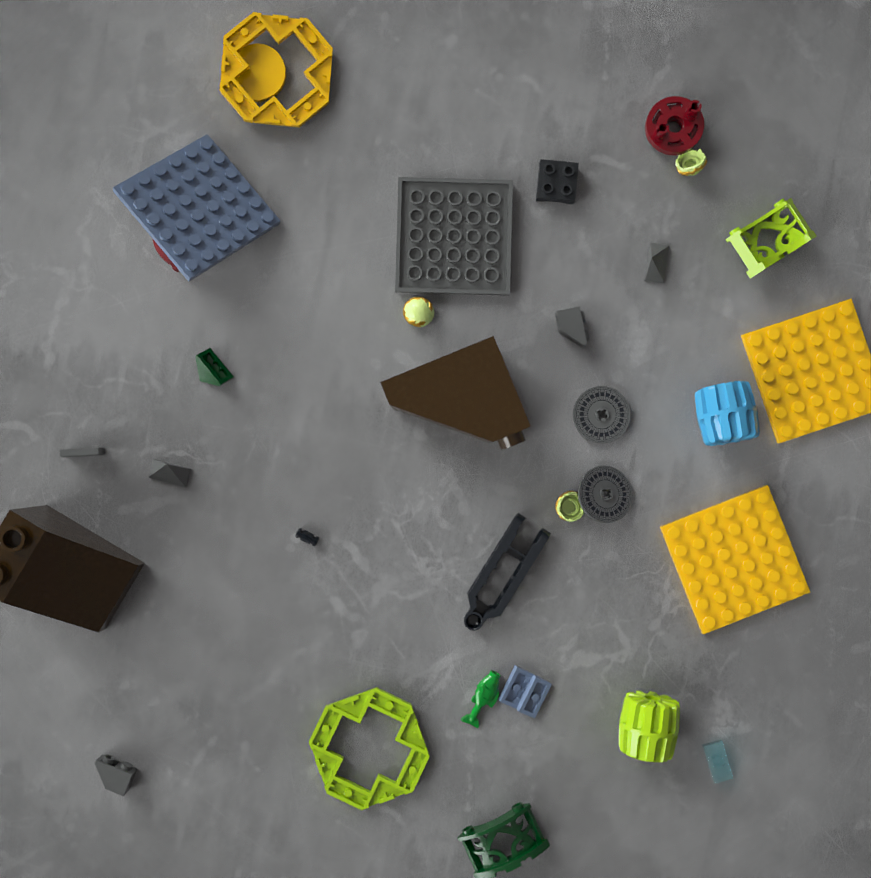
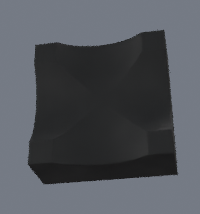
[536,159,579,205]

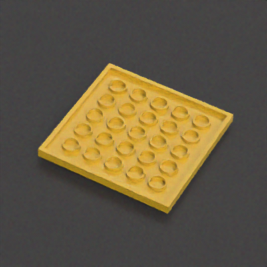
[741,298,871,443]
[660,485,810,635]

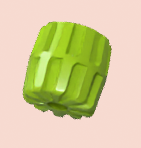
[619,690,680,762]

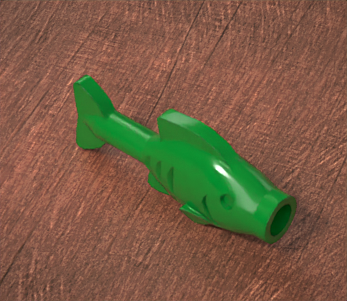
[461,670,501,728]

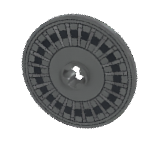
[573,386,631,443]
[578,466,632,523]

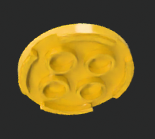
[236,43,286,102]

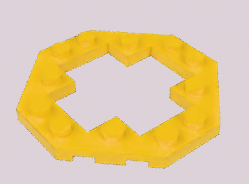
[219,12,333,128]

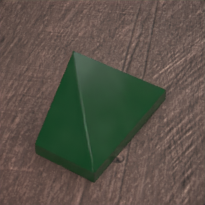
[195,348,234,386]

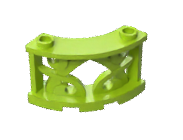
[725,198,817,278]

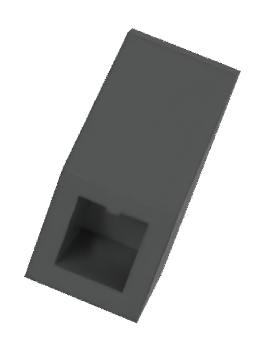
[555,306,589,347]
[95,754,137,796]

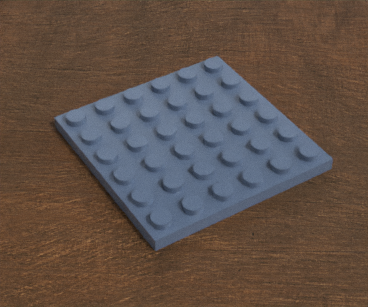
[113,134,280,282]

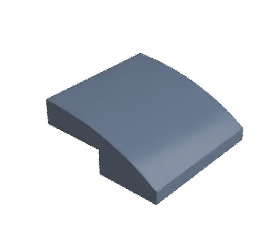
[498,665,552,718]

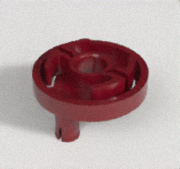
[645,96,704,155]

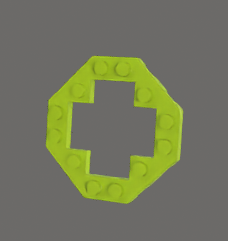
[309,687,430,810]

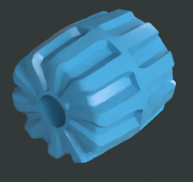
[695,381,760,446]

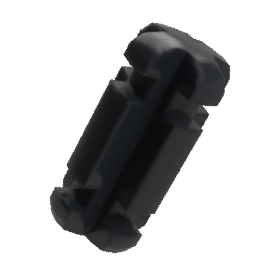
[295,528,319,546]

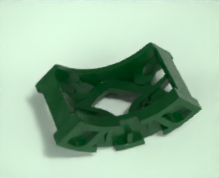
[457,802,550,878]

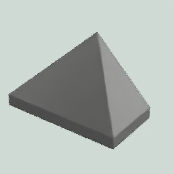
[644,243,669,283]
[149,459,191,487]

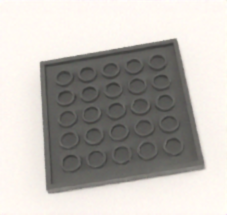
[395,177,513,296]

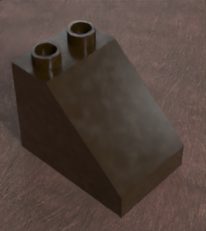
[380,336,531,450]
[0,505,145,633]

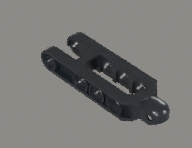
[464,513,551,631]

